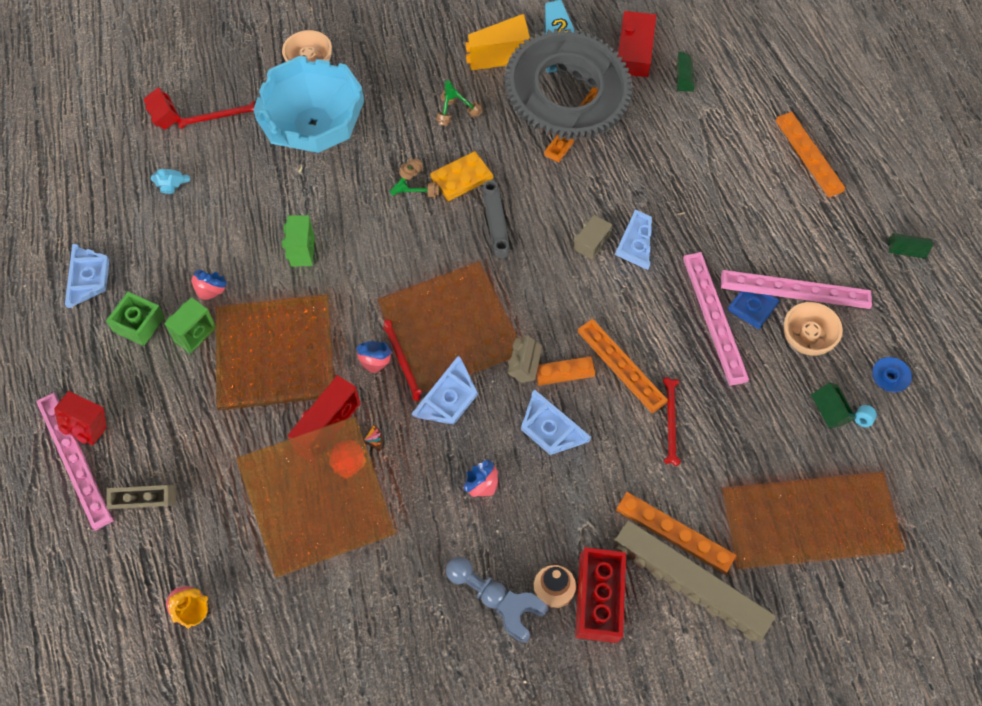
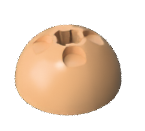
[282,30,332,62]
[784,302,843,356]

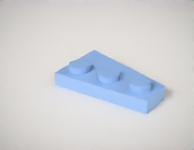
[615,209,652,270]

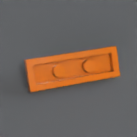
[536,356,595,386]

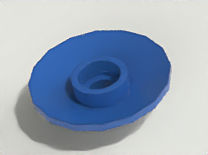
[872,357,912,393]

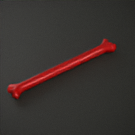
[176,101,256,129]
[382,319,422,401]
[663,377,681,466]

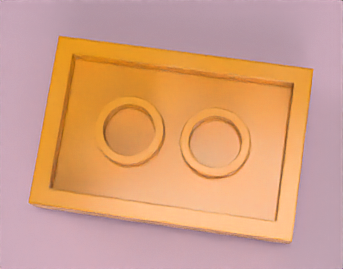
[430,151,493,201]

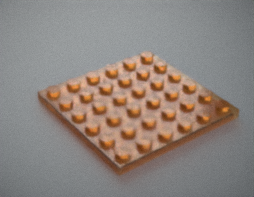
[377,261,518,393]
[216,294,334,411]
[236,417,396,578]

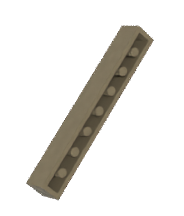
[613,520,776,643]

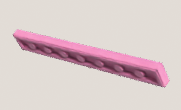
[683,252,749,386]
[721,270,872,309]
[36,392,114,531]

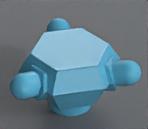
[151,168,190,194]

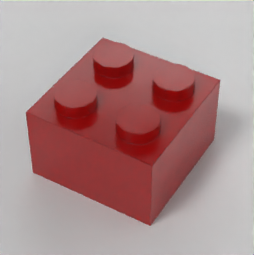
[54,391,107,446]

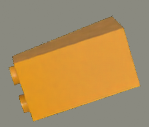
[465,14,530,70]

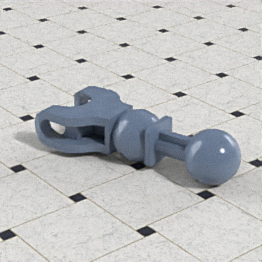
[446,557,548,643]

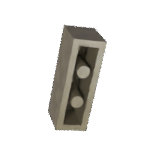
[107,485,176,509]

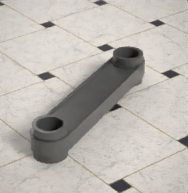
[483,180,510,259]

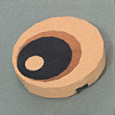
[534,565,576,608]

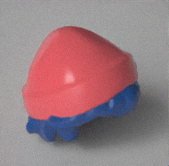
[191,269,227,300]
[356,341,392,373]
[464,459,498,497]

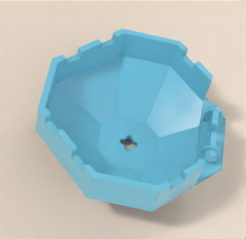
[256,56,364,153]

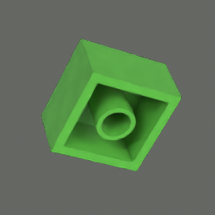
[282,215,315,266]
[106,292,165,346]
[164,297,216,354]

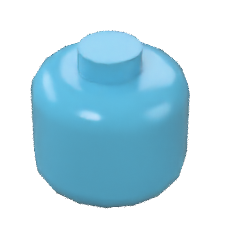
[855,405,877,427]

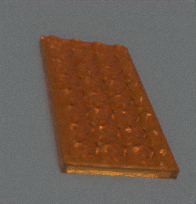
[722,472,905,569]

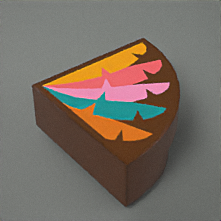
[363,424,383,452]

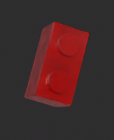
[143,87,180,130]

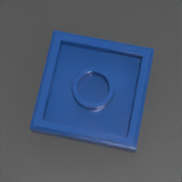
[728,291,780,330]

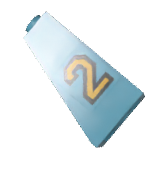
[544,0,575,73]

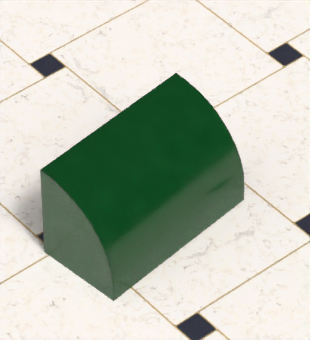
[676,52,694,92]
[888,233,933,259]
[811,382,856,428]

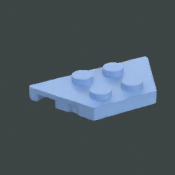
[65,244,109,308]
[411,356,478,425]
[521,390,591,455]

